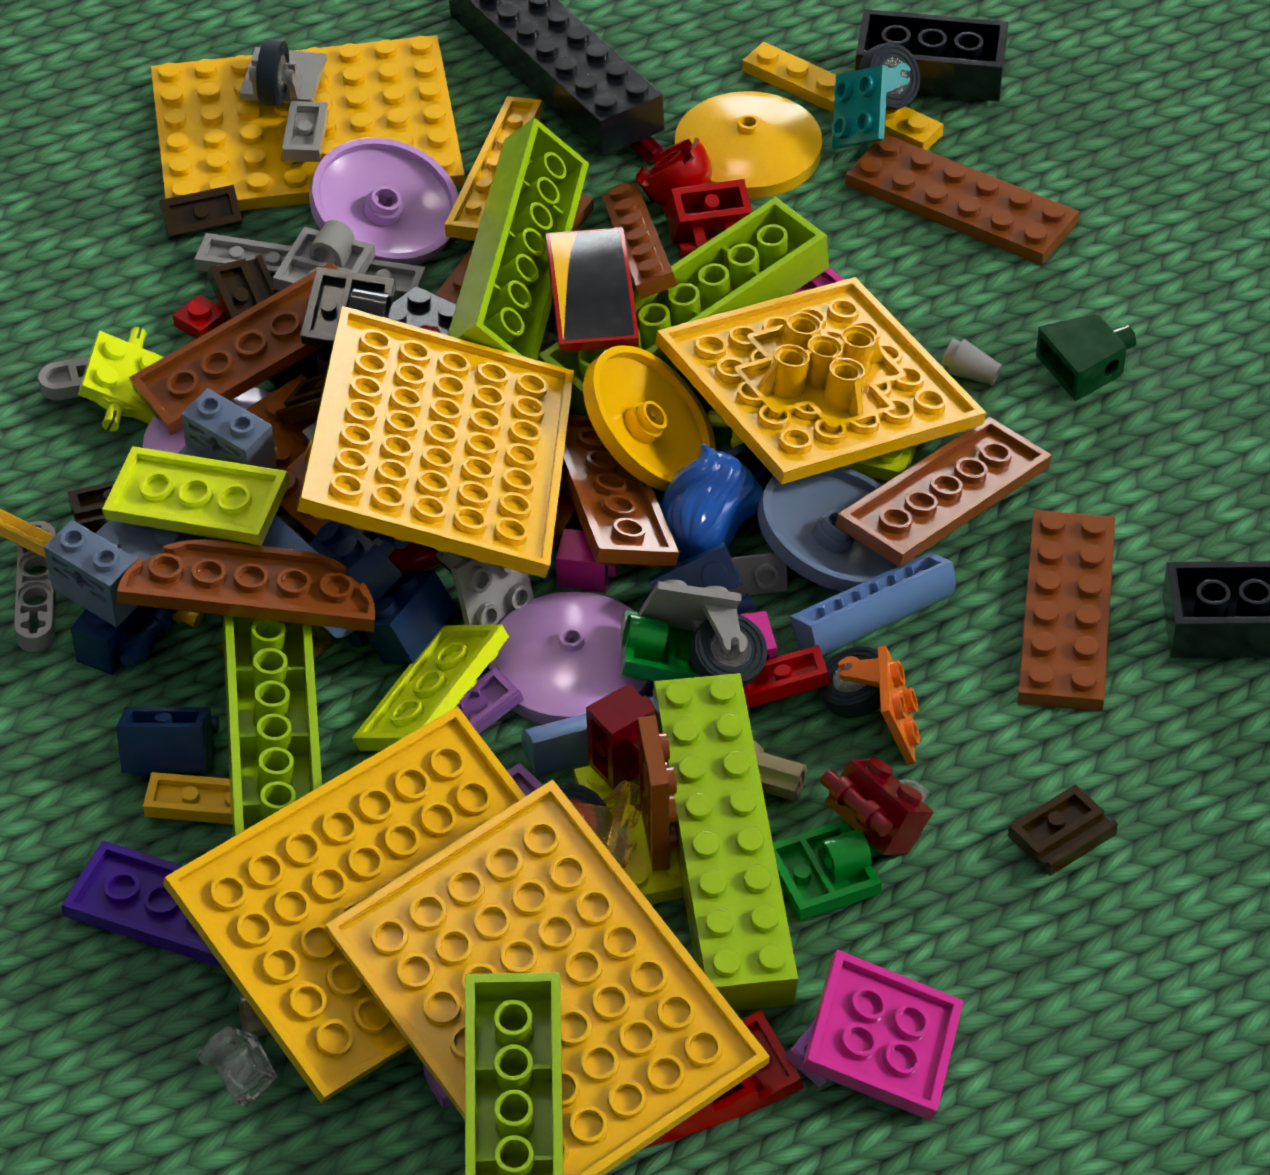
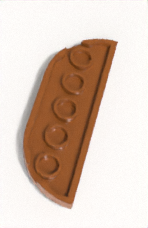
[117,540,375,632]

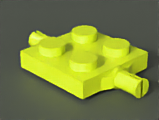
[77,327,164,432]

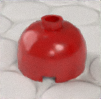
[635,138,712,206]

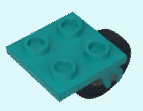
[832,43,920,149]

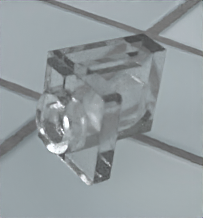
[197,1026,278,1107]

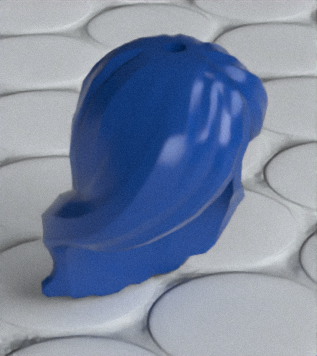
[660,444,764,562]

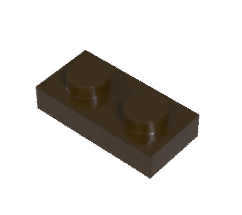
[159,185,243,240]

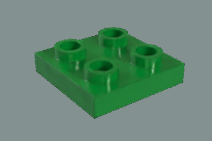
[621,610,700,681]
[773,819,882,921]

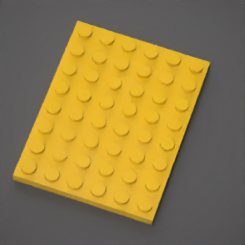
[151,35,465,211]
[297,306,574,578]
[163,706,526,1104]
[325,779,770,1175]

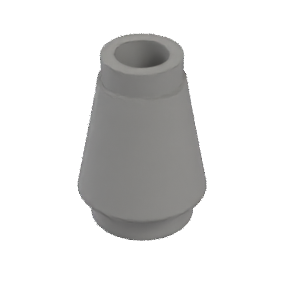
[941,338,1002,386]

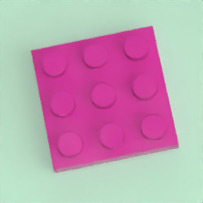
[801,949,964,1121]

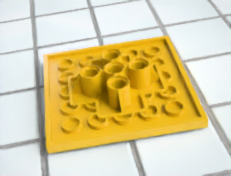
[655,277,986,485]

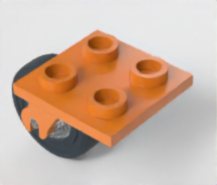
[818,645,920,765]

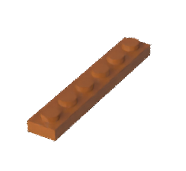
[601,182,678,299]

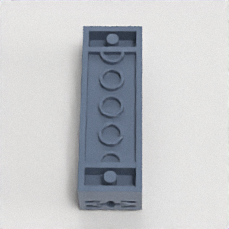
[44,388,277,627]

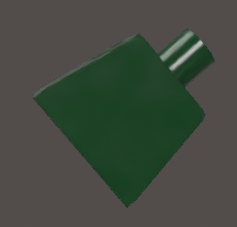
[1036,314,1136,401]

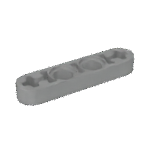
[14,521,56,652]

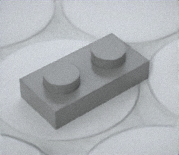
[282,101,328,162]

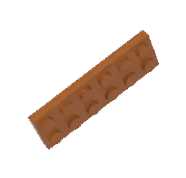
[845,133,1079,265]
[129,261,339,435]
[561,415,679,567]
[836,417,1052,567]
[1017,510,1115,711]

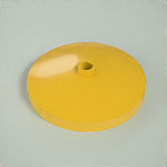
[675,91,822,199]
[583,345,716,491]

